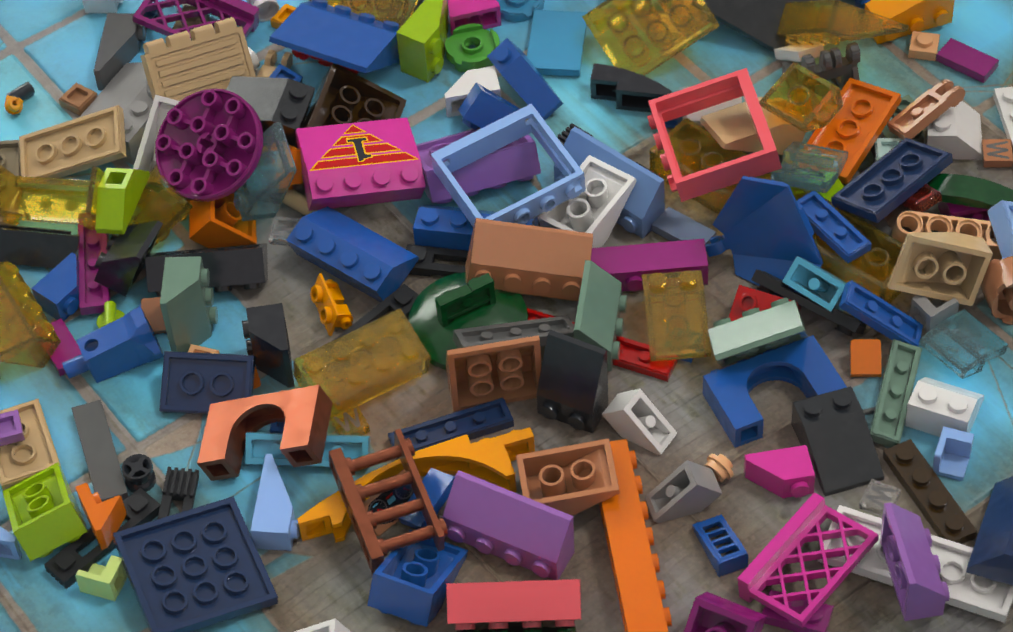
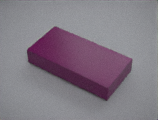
[936,38,999,83]
[34,318,81,376]

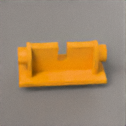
[310,273,353,336]

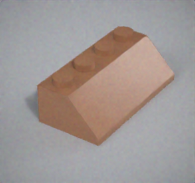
[465,218,593,301]

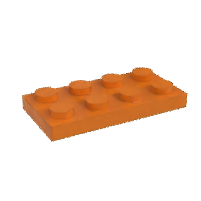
[795,78,901,184]

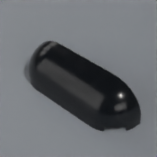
[0,224,80,268]

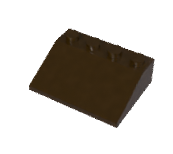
[294,63,407,148]

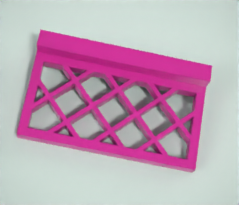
[737,492,878,628]

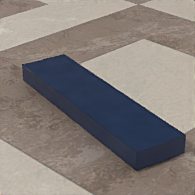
[388,397,514,460]

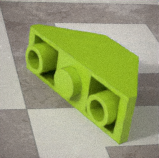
[95,168,150,235]

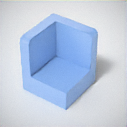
[933,426,974,481]

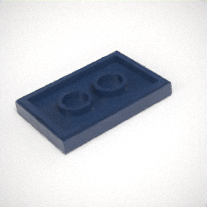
[159,351,256,415]

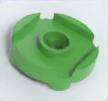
[445,23,500,72]

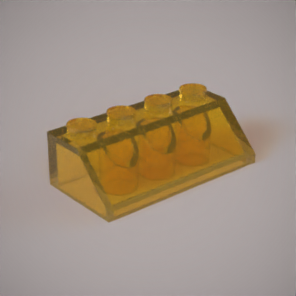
[0,262,61,368]

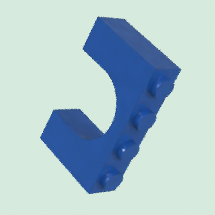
[703,335,847,448]

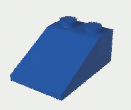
[367,530,468,627]

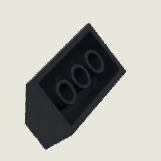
[145,243,268,297]

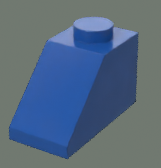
[458,82,520,130]
[31,252,79,321]

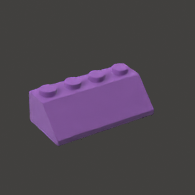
[442,470,574,580]

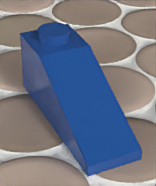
[487,38,564,121]

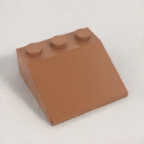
[446,335,542,412]

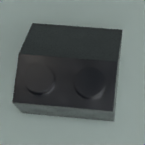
[94,220,163,297]
[242,303,295,388]

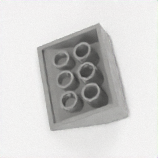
[80,62,153,165]

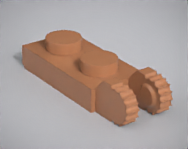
[887,79,966,140]

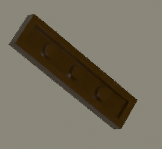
[883,439,977,544]

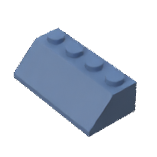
[554,127,665,239]

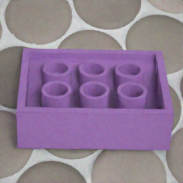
[416,128,541,204]

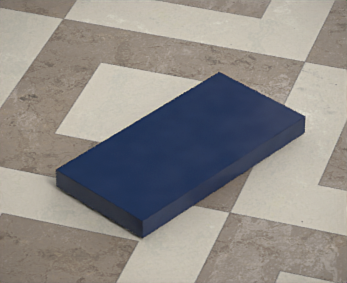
[831,138,953,223]

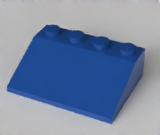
[269,0,400,74]

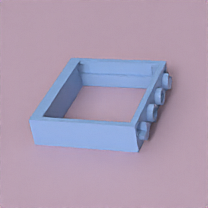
[431,103,586,228]

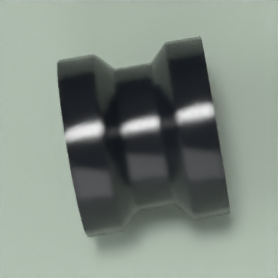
[122,454,156,493]

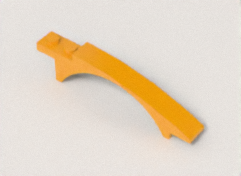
[297,427,535,543]

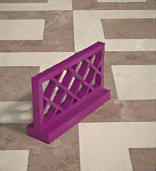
[133,0,259,38]

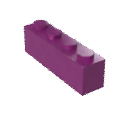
[591,239,708,292]

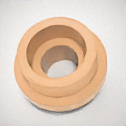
[704,454,734,483]

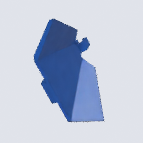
[705,176,823,306]

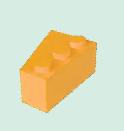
[864,0,954,44]

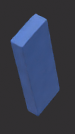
[796,190,872,263]
[839,280,924,347]

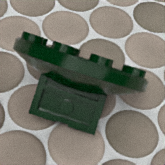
[409,272,528,371]

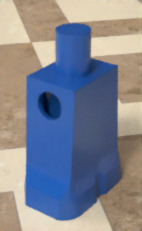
[62,305,164,383]

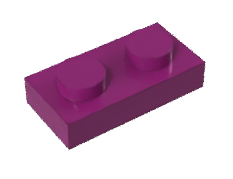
[762,589,834,632]

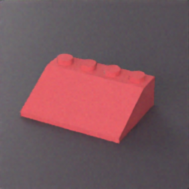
[446,579,581,630]

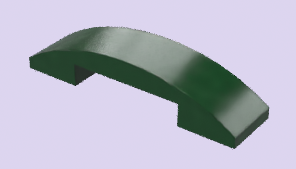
[903,174,1013,209]

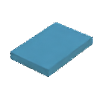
[527,10,588,77]

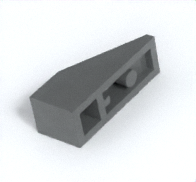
[94,13,146,90]

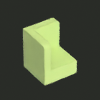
[75,555,128,601]

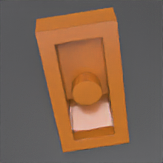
[75,482,127,550]

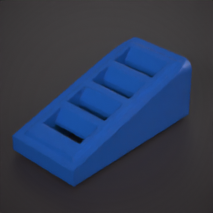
[692,514,748,577]

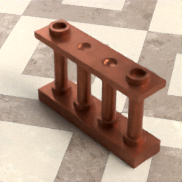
[329,428,448,573]

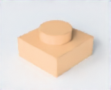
[908,31,940,61]

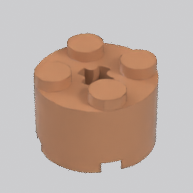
[980,256,1013,325]

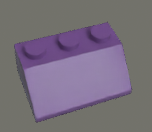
[880,502,950,621]

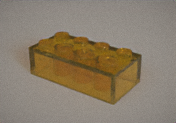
[293,308,430,420]

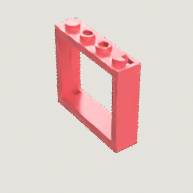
[647,68,782,202]

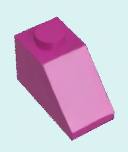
[744,445,815,498]

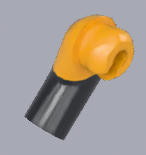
[5,81,35,114]

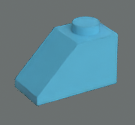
[782,256,846,312]

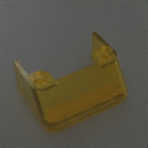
[0,165,104,230]

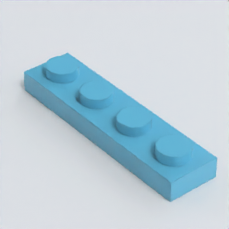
[245,432,370,468]

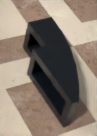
[590,63,672,113]

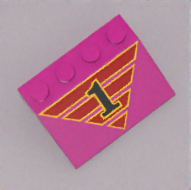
[295,117,426,211]

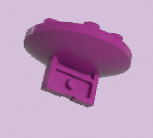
[155,88,263,202]

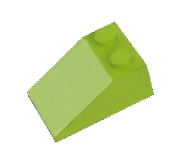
[396,0,449,83]
[3,462,88,561]

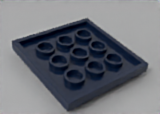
[113,496,278,632]

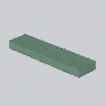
[869,339,922,447]

